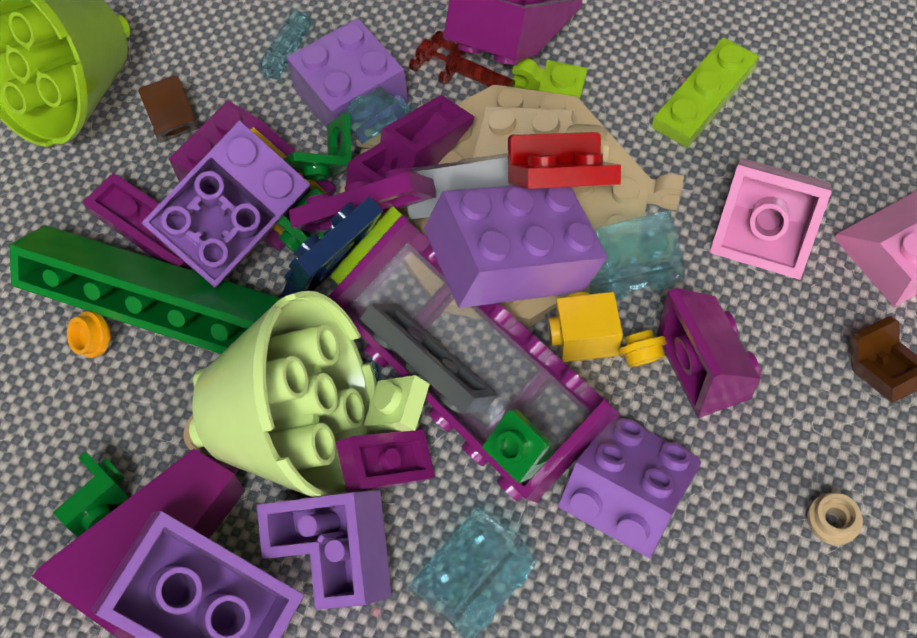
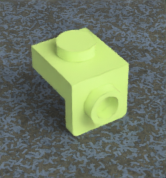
[363,375,430,434]

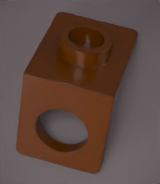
[139,75,199,143]

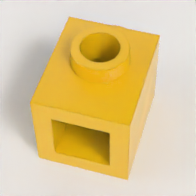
[548,292,623,362]

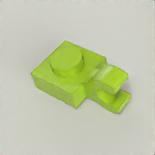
[511,58,588,100]

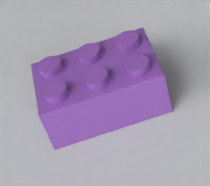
[424,186,608,308]
[90,511,304,638]

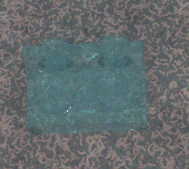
[589,210,685,300]
[407,508,536,638]

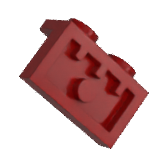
[508,132,621,189]

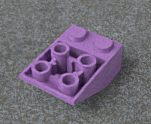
[141,120,310,288]

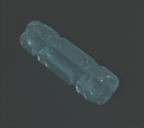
[258,9,311,80]

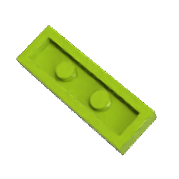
[652,37,759,148]

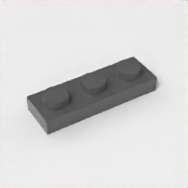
[360,304,497,414]

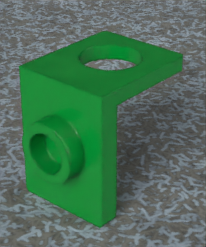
[283,113,352,181]

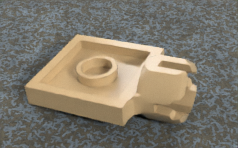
[473,106,609,162]

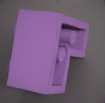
[257,490,392,610]

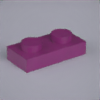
[336,429,435,493]

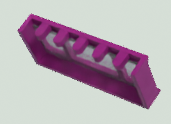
[328,215,620,503]

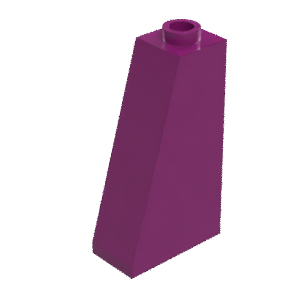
[32,448,245,638]

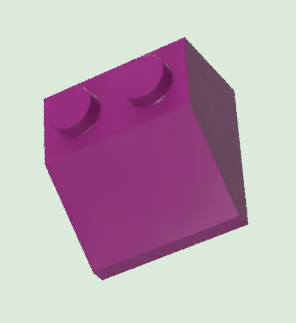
[656,288,761,419]

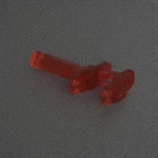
[409,30,515,87]

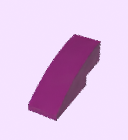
[346,94,474,185]

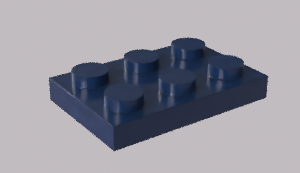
[281,196,383,297]

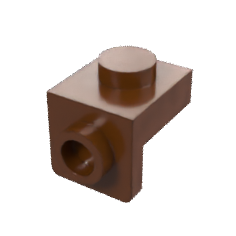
[852,316,917,403]

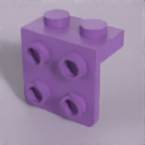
[558,416,701,559]

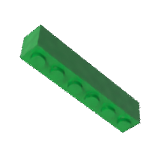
[9,225,281,354]

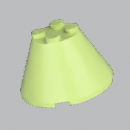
[189,291,377,497]

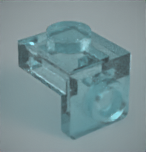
[337,85,411,144]

